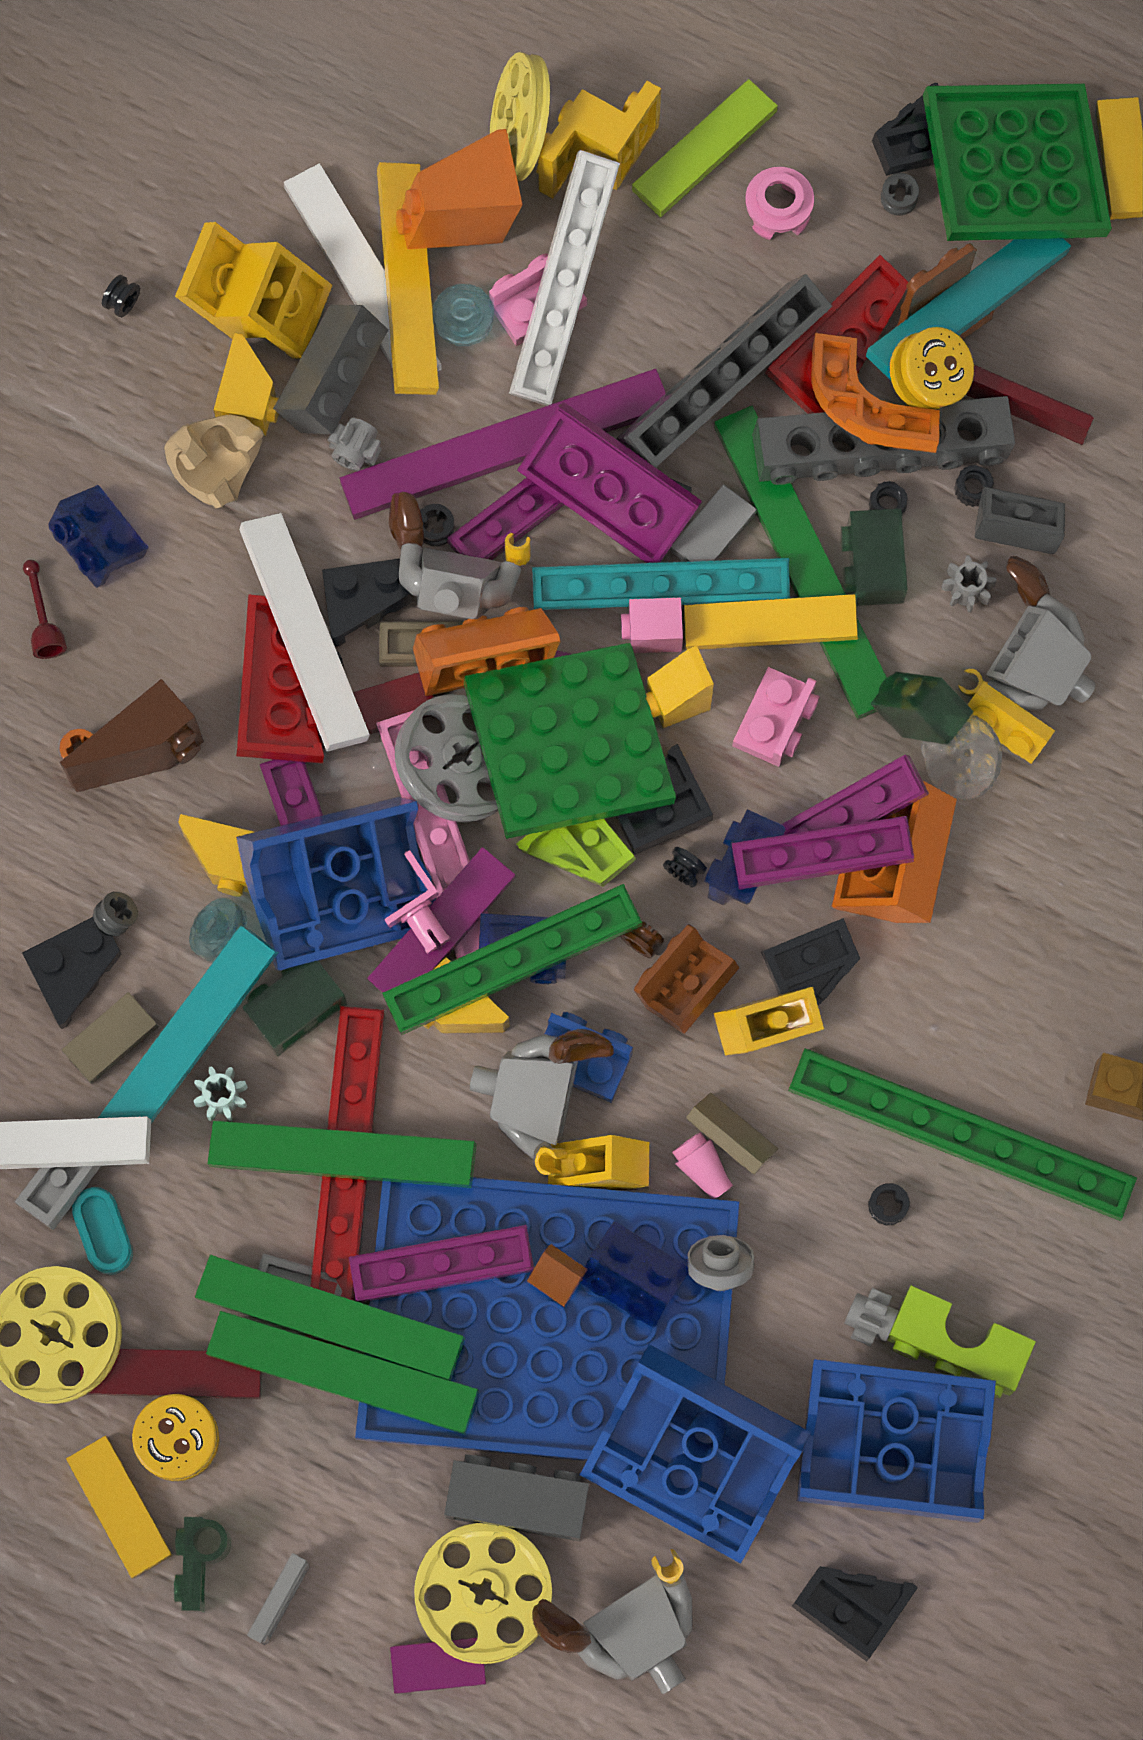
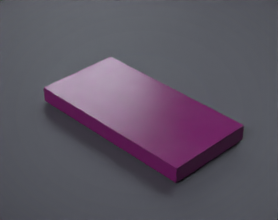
[517,402,702,563]

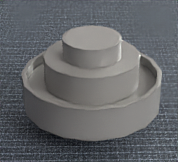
[688,1235,754,1291]

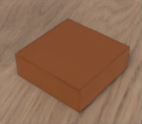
[527,1244,588,1307]

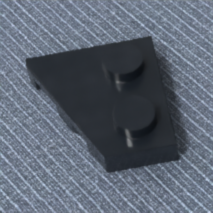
[322,558,413,647]
[22,917,122,1029]

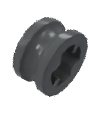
[881,173,919,216]
[93,891,138,936]

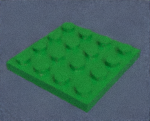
[923,83,1112,241]
[463,642,676,839]

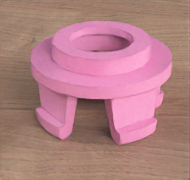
[745,167,814,240]

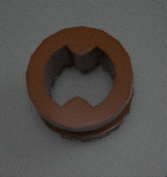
[620,921,664,958]

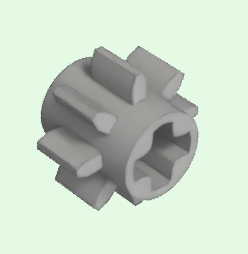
[328,418,382,471]
[941,555,997,612]
[844,1287,899,1347]

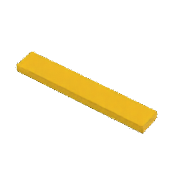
[377,162,439,395]

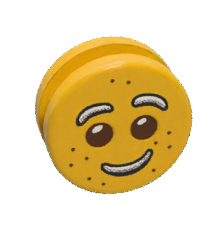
[890,327,974,410]
[132,1394,220,1481]

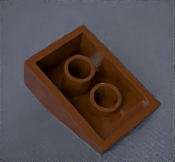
[60,679,204,792]

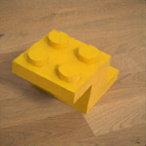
[536,81,661,199]
[175,222,332,359]

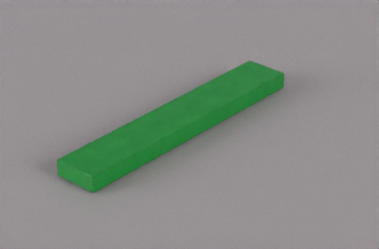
[382,884,642,1035]
[207,1121,477,1188]
[195,1255,465,1381]
[206,1311,479,1435]

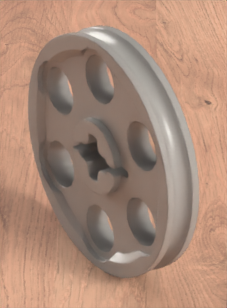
[395,694,498,822]

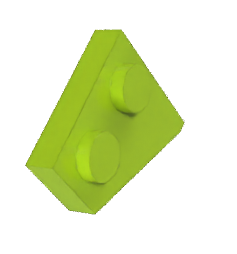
[516,819,637,887]

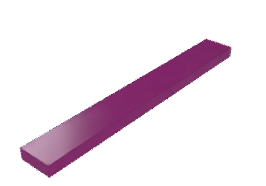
[339,369,666,520]

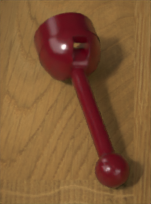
[23,560,67,659]

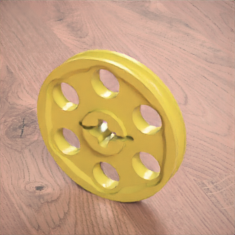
[490,52,550,181]
[0,1266,122,1404]
[414,1523,552,1664]

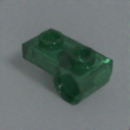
[174,1517,232,1613]

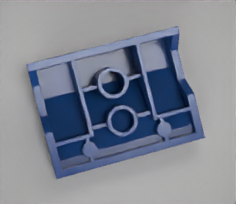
[236,797,436,971]
[580,1344,810,1564]
[796,1359,996,1523]

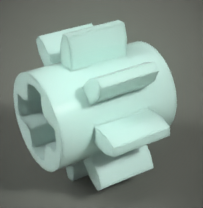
[193,1066,248,1122]

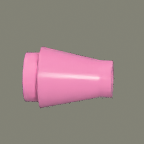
[672,1132,733,1199]

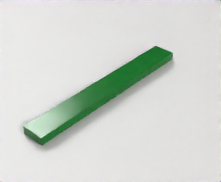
[714,405,897,720]
[788,1048,1137,1221]

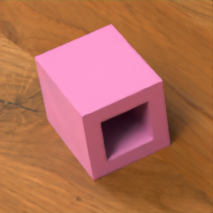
[621,598,683,653]

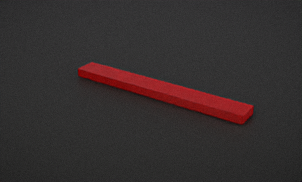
[305,1006,385,1350]

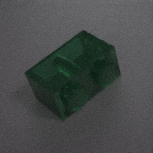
[840,509,908,606]
[871,671,974,745]
[242,961,347,1057]

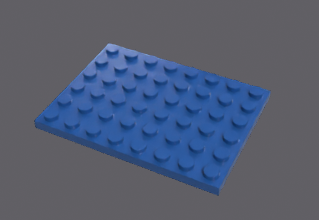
[355,1177,739,1461]

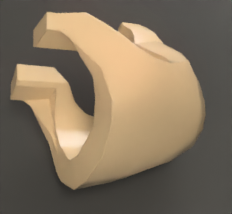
[164,414,264,509]

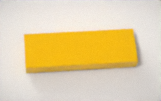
[1095,97,1143,220]
[66,1435,173,1579]

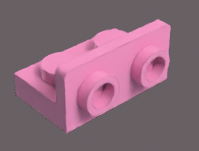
[489,253,587,347]
[732,667,820,767]

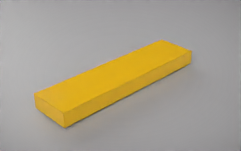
[684,594,858,650]

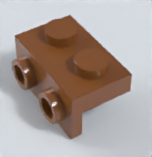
[634,924,739,1034]

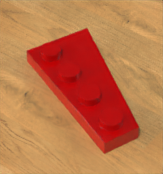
[765,255,908,414]
[236,594,324,764]

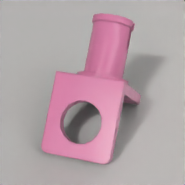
[384,850,451,954]

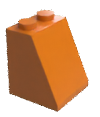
[396,129,523,249]

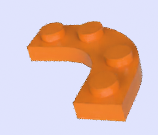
[811,333,940,453]

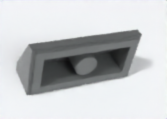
[975,487,1065,554]

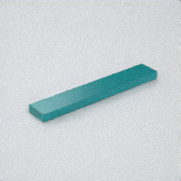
[866,238,1071,380]
[532,558,790,610]
[98,925,279,1124]

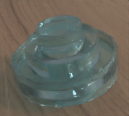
[433,284,494,346]
[189,898,247,962]

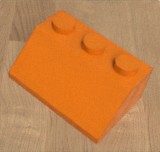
[413,607,560,696]
[832,781,957,923]

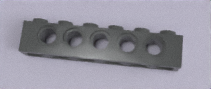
[616,274,833,468]
[752,396,1016,485]

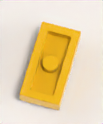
[961,682,1055,764]

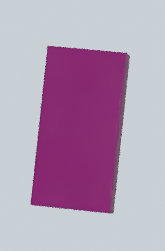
[390,1638,486,1694]

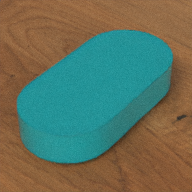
[72,1187,133,1275]

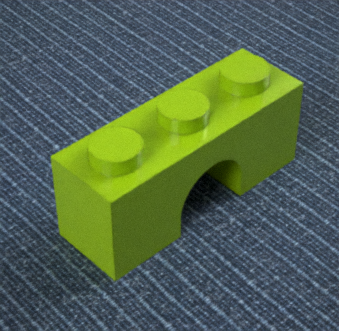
[887,1285,1036,1398]

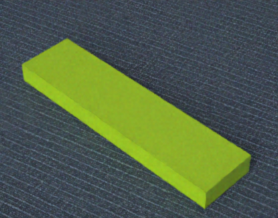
[632,79,778,218]

